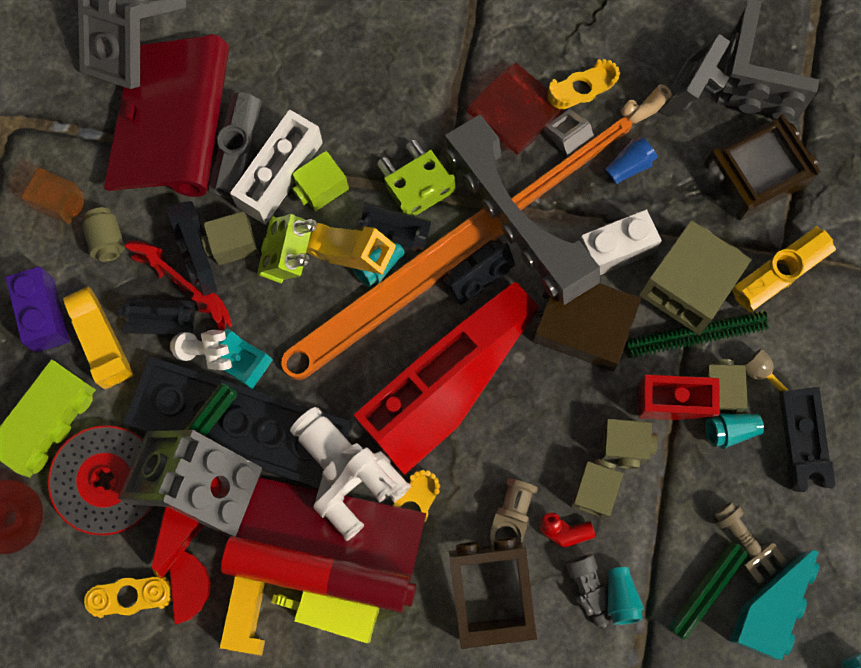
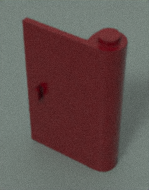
[104,34,230,197]

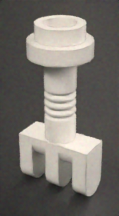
[170,330,232,370]

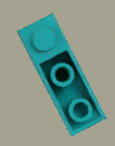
[729,550,819,661]

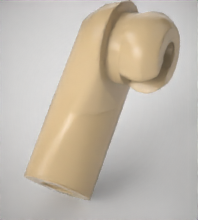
[621,84,672,124]

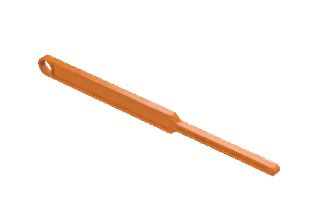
[281,117,633,380]

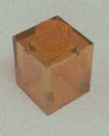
[21,168,85,225]

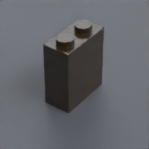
[530,283,642,372]

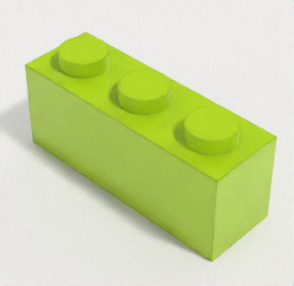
[0,359,96,478]

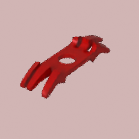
[124,241,232,331]

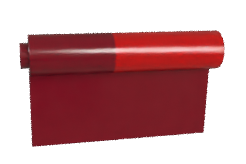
[221,478,426,613]

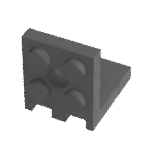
[78,0,186,89]
[717,0,819,121]
[118,430,262,537]

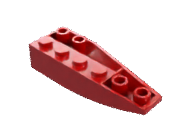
[354,281,539,476]

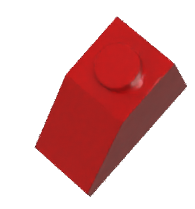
[638,375,720,420]

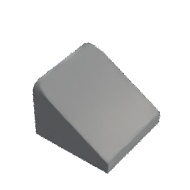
[544,109,594,157]

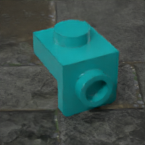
[218,329,273,389]

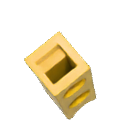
[307,223,396,274]
[63,286,135,390]
[220,577,265,656]

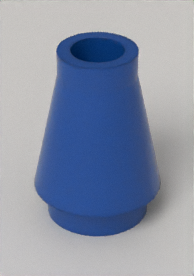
[604,137,658,185]

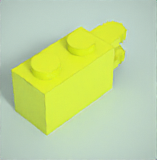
[271,592,380,643]

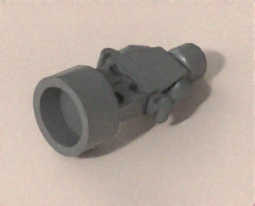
[565,554,610,629]

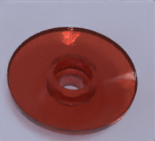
[0,480,43,554]

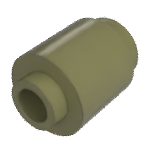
[82,207,125,262]

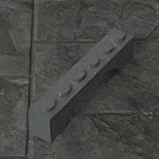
[445,114,600,305]

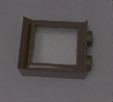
[704,114,821,221]

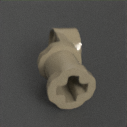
[489,478,538,545]

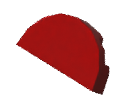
[170,551,211,625]

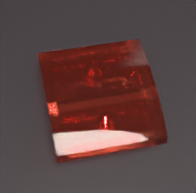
[467,63,564,155]

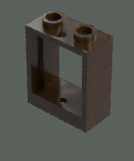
[449,537,537,649]

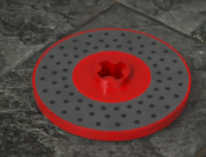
[48,426,153,536]

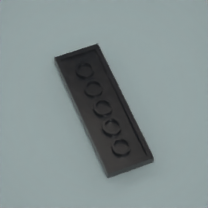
[123,356,353,489]

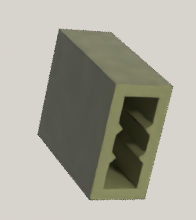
[639,220,752,336]

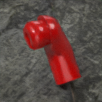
[540,512,596,547]

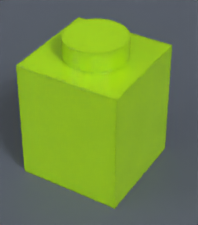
[292,151,349,212]

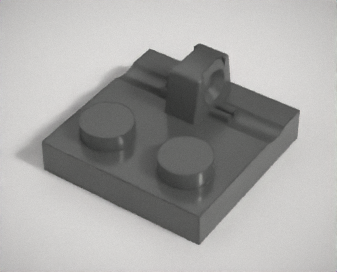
[658,34,730,117]

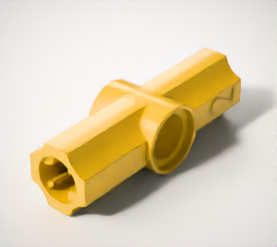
[732,226,836,313]

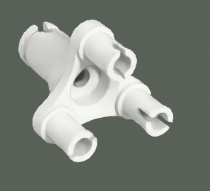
[290,407,411,541]

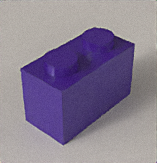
[5,267,70,353]

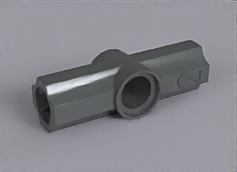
[209,92,262,200]

